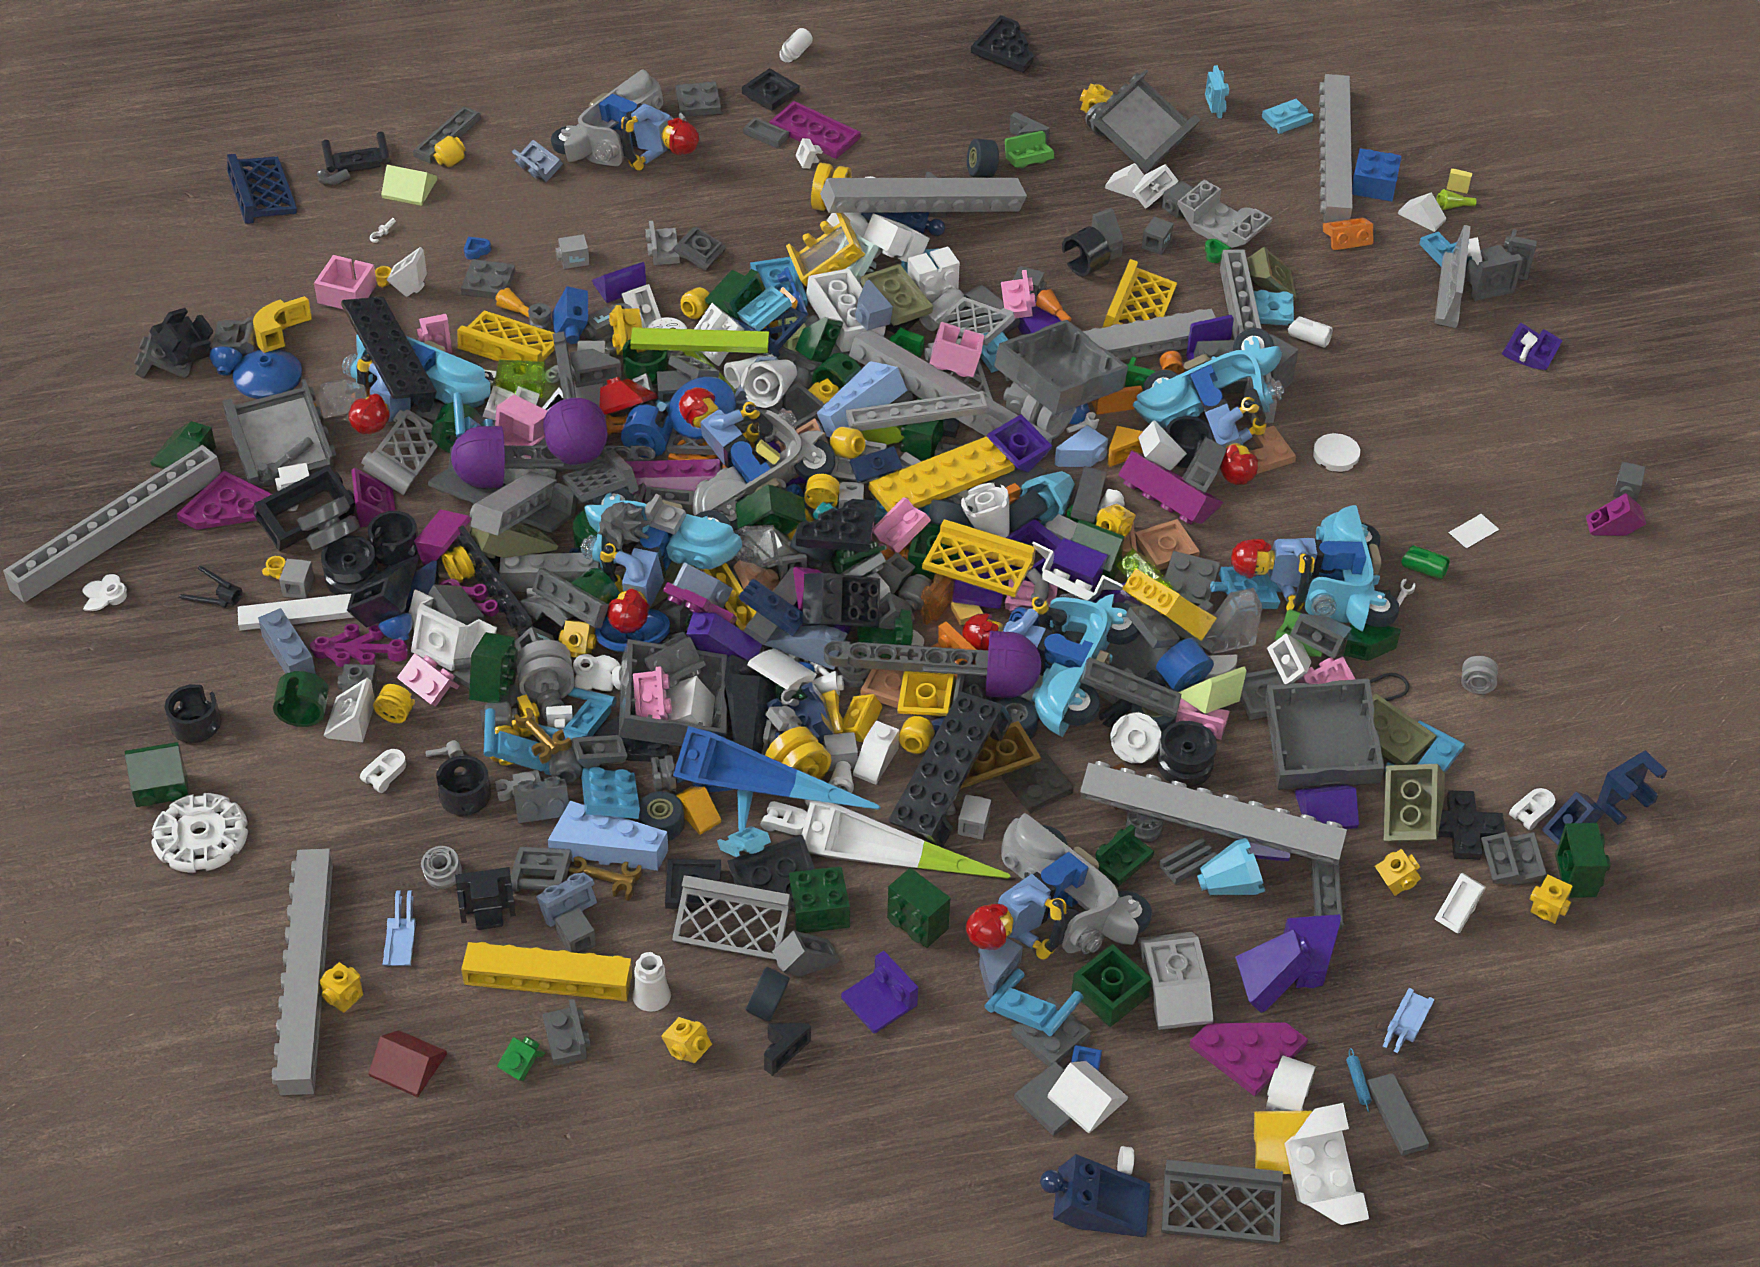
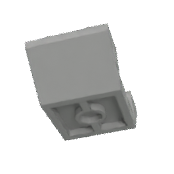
[1177,180,1273,248]
[1138,932,1213,1030]

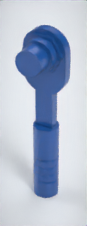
[777,267,808,316]

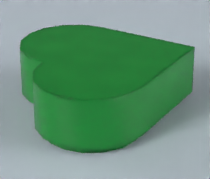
[1205,239,1232,263]

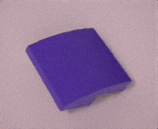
[1502,322,1562,370]

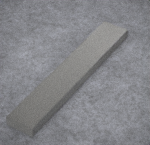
[846,391,989,431]

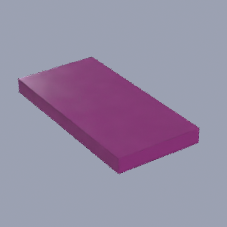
[769,101,861,159]

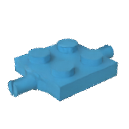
[1210,567,1282,609]

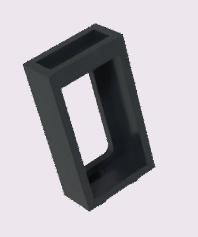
[253,466,355,552]

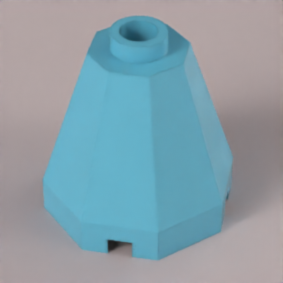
[1020,471,1075,526]
[1197,838,1265,895]

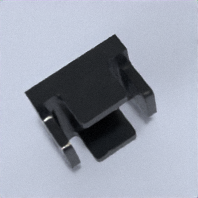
[149,308,214,366]
[455,867,516,930]

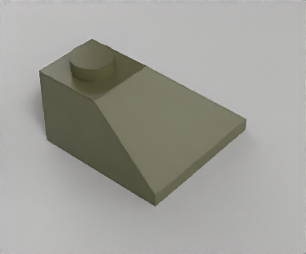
[1247,247,1297,301]

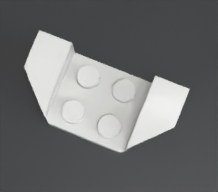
[1032,542,1123,602]
[409,589,497,671]
[1284,1103,1369,1225]

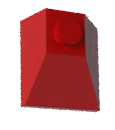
[600,377,658,415]

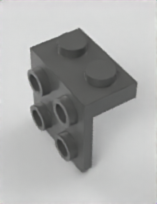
[134,333,192,378]
[1126,605,1180,670]

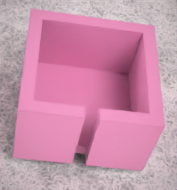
[314,255,377,309]
[929,322,984,377]
[495,395,548,459]

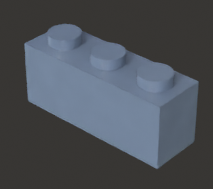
[258,608,316,675]

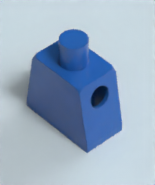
[552,286,588,344]

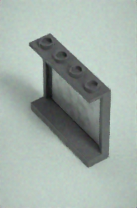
[1092,69,1200,173]
[223,379,337,488]

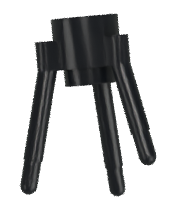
[179,565,242,608]

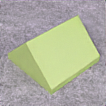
[381,165,437,206]
[1178,666,1246,714]

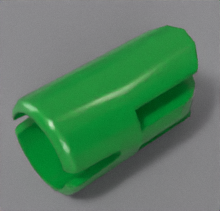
[1401,545,1450,579]

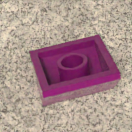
[351,468,395,528]
[414,509,472,566]

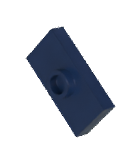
[849,446,903,483]

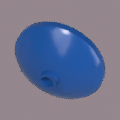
[233,349,302,399]
[668,377,736,439]
[595,609,670,652]

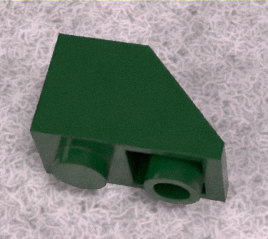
[795,317,844,363]
[1344,623,1401,661]

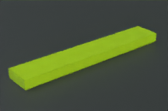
[630,327,769,353]

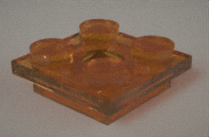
[920,573,954,625]

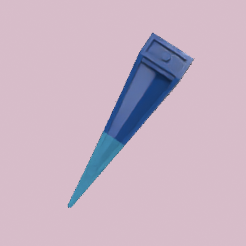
[673,726,881,810]

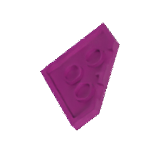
[177,471,272,530]
[1189,1023,1308,1097]

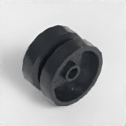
[321,535,378,595]
[1157,721,1217,787]

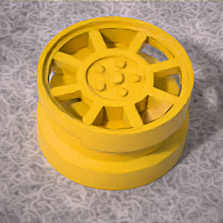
[804,474,840,509]
[441,545,475,583]
[373,684,415,723]

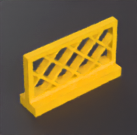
[1102,259,1177,328]
[457,310,555,374]
[922,519,1036,598]

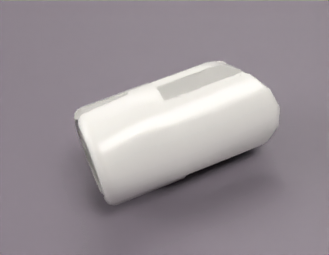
[780,28,813,62]
[1288,316,1333,348]

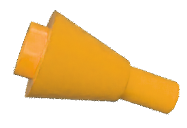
[495,287,529,318]

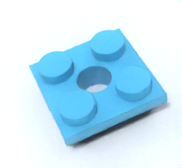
[1205,65,1229,118]
[1253,290,1294,326]

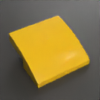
[1254,1111,1312,1174]

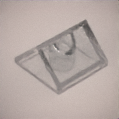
[733,525,779,568]

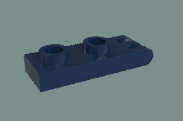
[739,579,803,637]

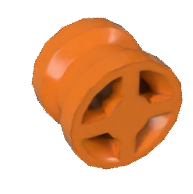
[1160,351,1185,375]

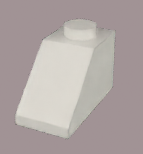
[387,247,427,297]
[622,284,661,328]
[1267,634,1311,684]
[853,721,899,785]

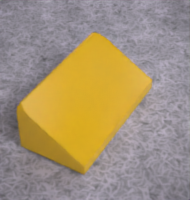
[843,694,882,742]

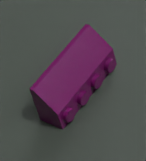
[1118,451,1223,525]
[625,459,720,514]

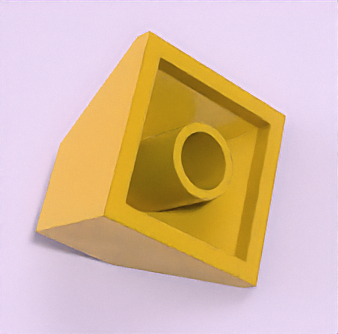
[897,671,956,716]

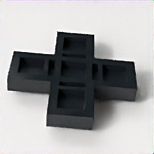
[1438,790,1505,860]

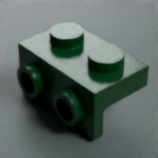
[1095,824,1154,887]

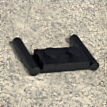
[322,131,390,173]

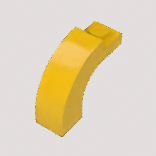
[253,296,312,353]

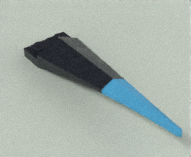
[724,655,776,833]

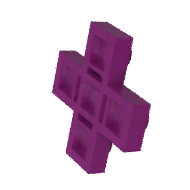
[663,582,738,625]

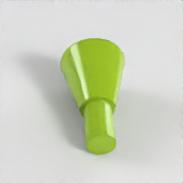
[1436,189,1477,210]

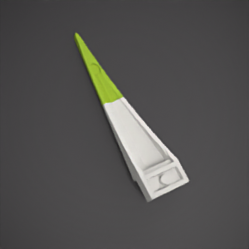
[802,800,1011,879]

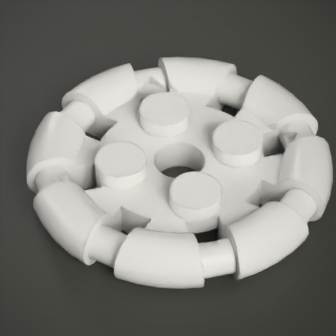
[151,793,248,873]

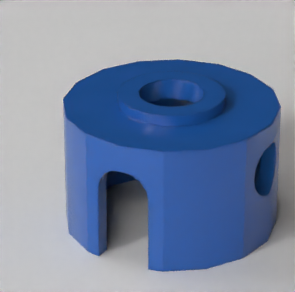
[621,405,673,458]
[1156,638,1214,692]

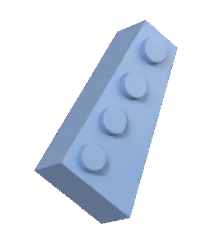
[817,361,907,437]
[548,801,668,871]

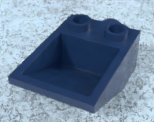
[861,212,945,236]
[1040,1154,1150,1237]

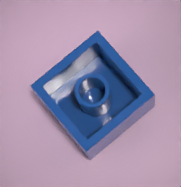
[1352,149,1401,202]

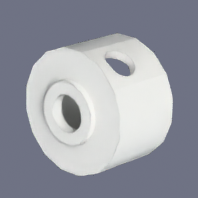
[1266,1056,1316,1111]

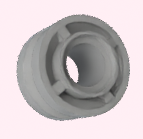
[1461,656,1498,694]
[421,846,462,889]

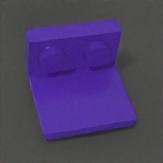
[1186,315,1234,361]
[952,551,1006,609]
[841,951,918,1033]

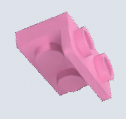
[1001,270,1036,318]
[873,497,931,553]
[1294,657,1355,684]
[1175,698,1230,740]

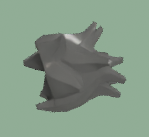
[598,502,652,550]

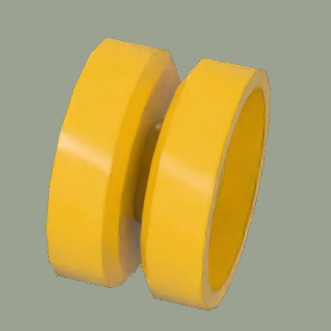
[811,162,852,211]
[765,727,832,780]

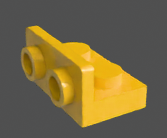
[609,305,645,355]

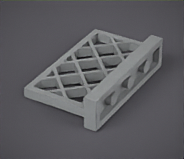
[1434,225,1471,328]
[672,875,793,960]

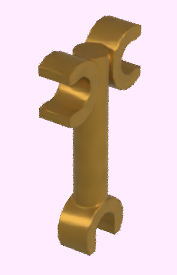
[514,708,572,764]
[569,856,642,901]

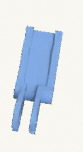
[382,890,416,966]
[1383,988,1434,1053]

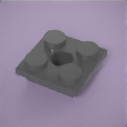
[673,227,726,271]

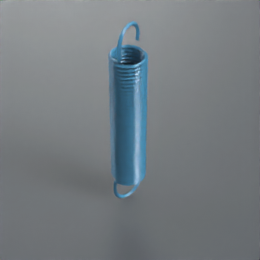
[1346,1048,1372,1112]

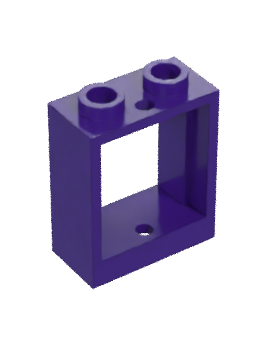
[1006,519,1062,582]

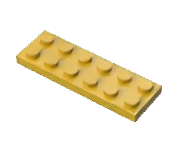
[869,436,1015,512]

